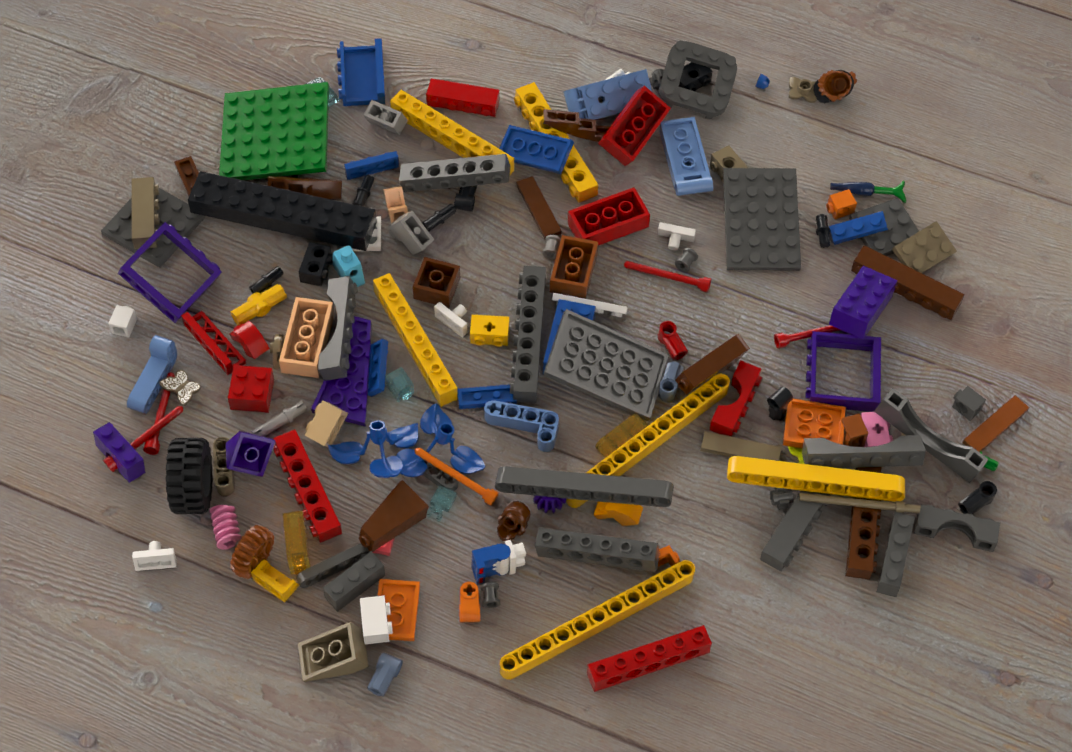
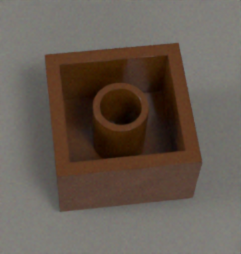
[413,257,461,308]

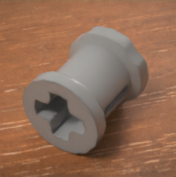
[543,235,561,259]

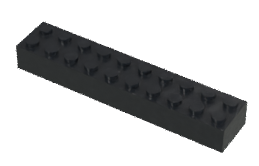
[188,171,377,251]

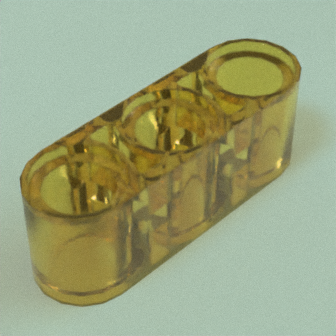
[595,414,648,458]

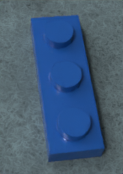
[344,151,399,180]
[829,211,888,245]
[368,339,388,397]
[458,385,517,409]

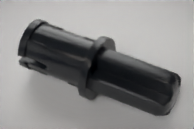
[352,175,374,207]
[422,204,456,232]
[816,214,831,248]
[249,266,284,293]

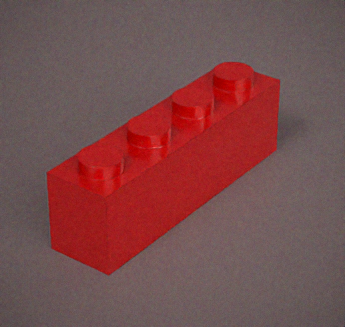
[426,78,500,117]

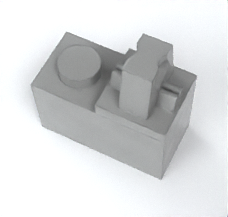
[388,211,434,255]

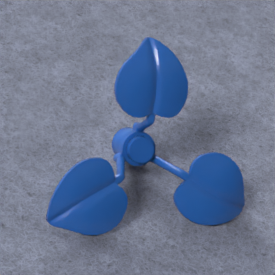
[396,403,486,477]
[328,420,419,478]

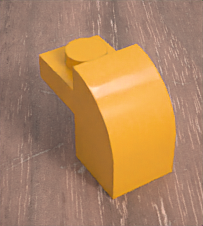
[594,501,643,526]

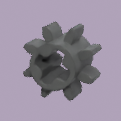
[649,69,664,90]
[770,488,793,510]

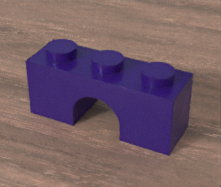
[93,422,146,483]

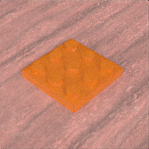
[783,399,846,448]

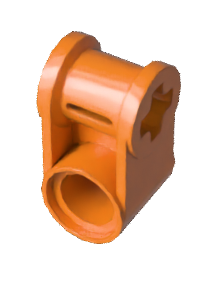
[459,581,480,623]

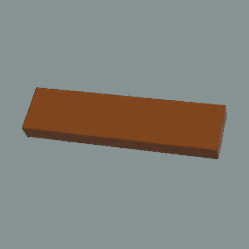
[962,395,1030,453]

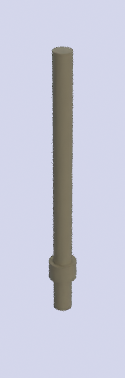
[799,493,921,513]

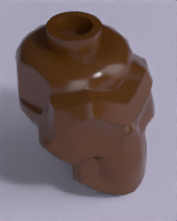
[497,501,531,542]

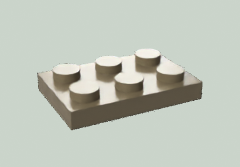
[892,221,957,273]

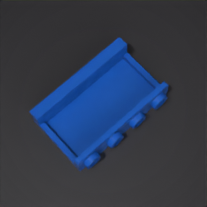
[337,38,385,106]

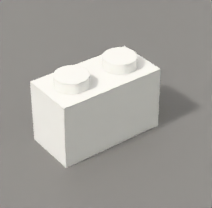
[360,595,393,645]

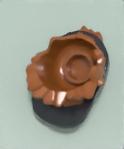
[813,70,857,104]

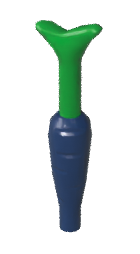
[830,180,906,203]

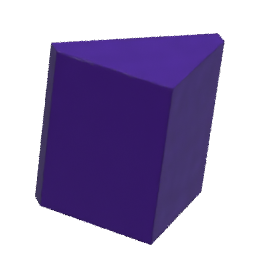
[226,431,276,477]

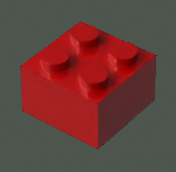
[228,365,275,413]

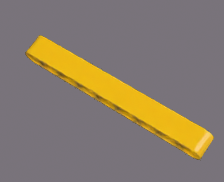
[727,456,905,502]

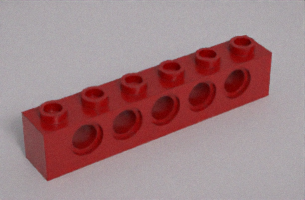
[273,429,342,543]
[587,625,712,692]

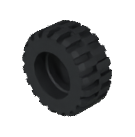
[166,438,213,514]

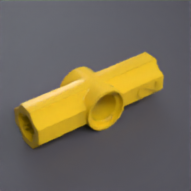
[230,284,287,325]

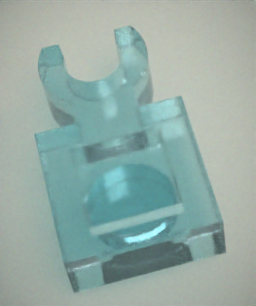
[427,485,457,522]

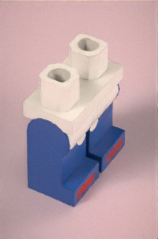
[471,540,526,585]

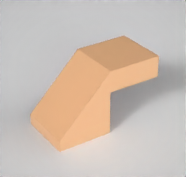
[383,186,408,224]

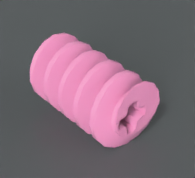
[210,505,241,550]

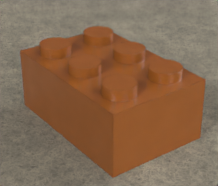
[550,235,598,299]

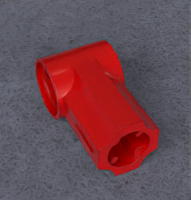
[658,321,688,360]

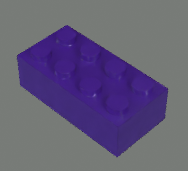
[829,266,897,339]

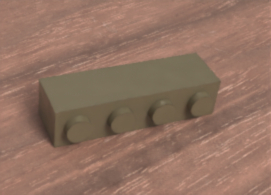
[132,177,160,249]

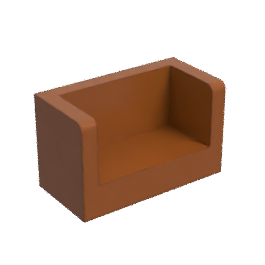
[841,413,868,447]

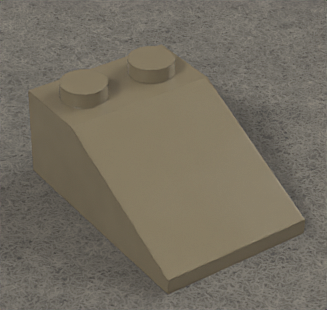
[298,622,369,682]

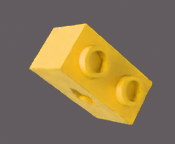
[470,314,509,347]

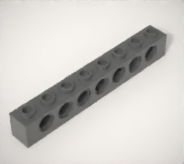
[510,266,546,403]

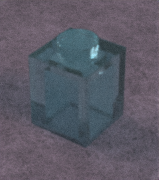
[385,367,414,402]

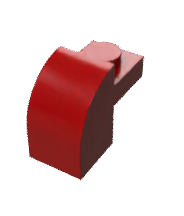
[229,320,270,359]

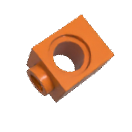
[826,189,857,220]

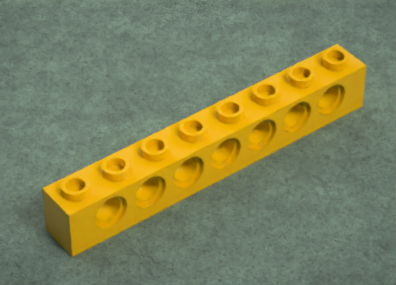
[514,82,598,203]
[390,89,514,176]
[373,273,458,407]

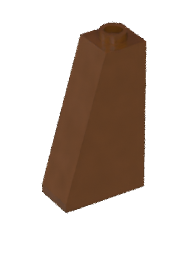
[675,333,750,395]
[359,480,429,552]

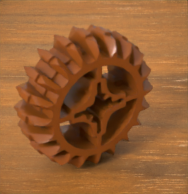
[230,525,274,579]

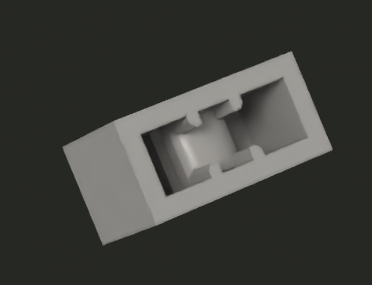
[364,100,408,136]

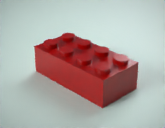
[598,85,671,166]
[568,187,650,246]

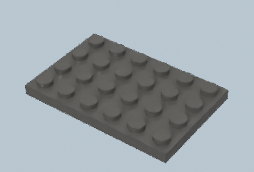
[723,168,801,271]
[543,309,669,421]

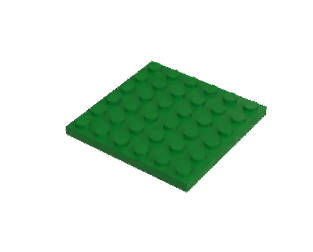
[219,82,329,180]

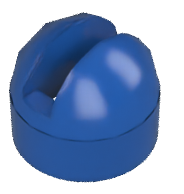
[755,74,770,89]

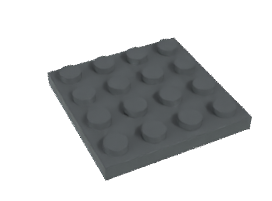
[101,188,205,268]

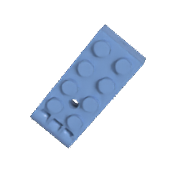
[563,69,652,120]
[659,117,713,196]

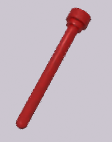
[624,261,712,293]
[774,325,840,349]
[143,372,175,455]
[103,406,183,472]

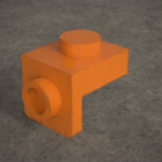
[658,545,680,567]

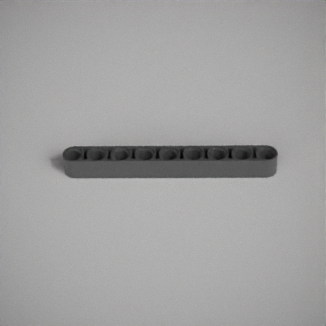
[495,466,674,507]

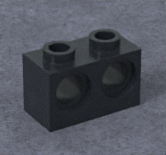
[299,242,333,287]

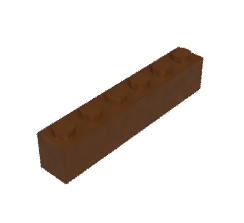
[851,245,965,320]

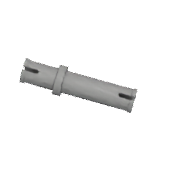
[251,401,308,437]

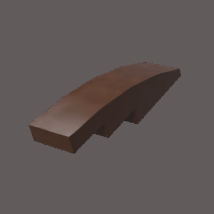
[543,109,610,142]

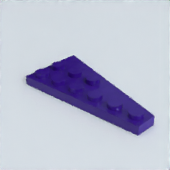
[311,316,372,427]

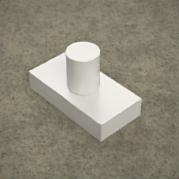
[658,222,696,251]
[434,302,467,338]
[132,541,177,571]

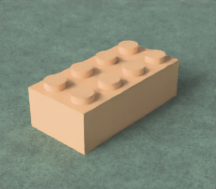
[279,297,335,378]

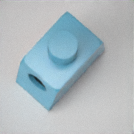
[333,245,365,287]

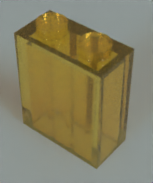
[282,511,310,575]

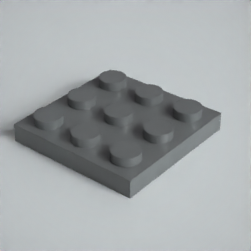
[849,198,919,256]

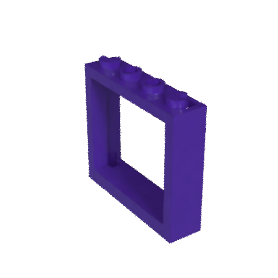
[118,222,222,323]
[805,331,881,412]

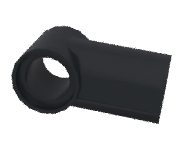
[454,185,477,212]
[767,386,793,421]
[958,481,997,515]

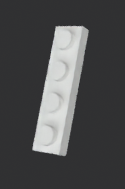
[552,293,628,317]

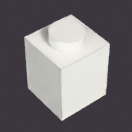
[108,305,137,338]

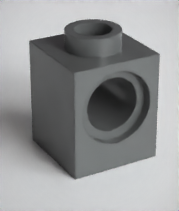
[952,386,986,421]

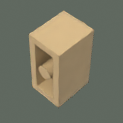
[305,401,348,447]

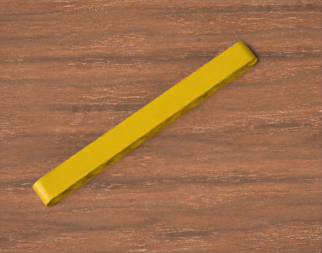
[566,373,730,508]
[500,560,695,680]

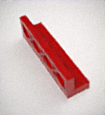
[181,311,246,375]

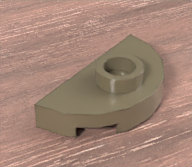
[270,334,284,369]

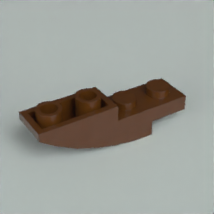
[268,176,342,199]

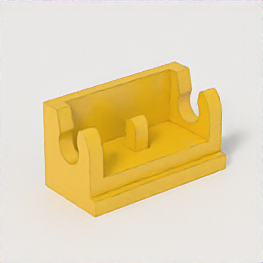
[251,559,299,603]

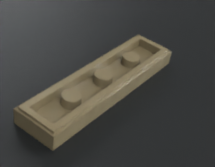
[700,431,781,461]

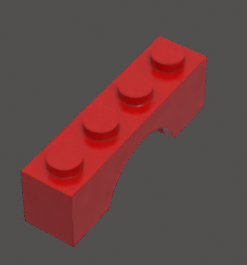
[709,360,763,437]

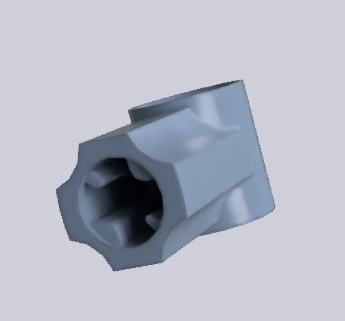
[659,361,684,402]
[367,652,403,697]

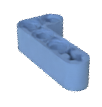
[127,335,177,414]
[484,400,559,452]

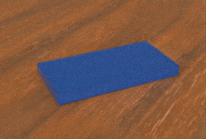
[499,125,574,174]

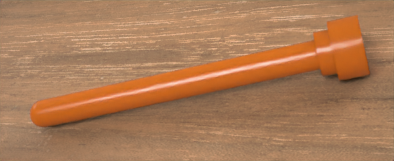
[415,448,499,506]

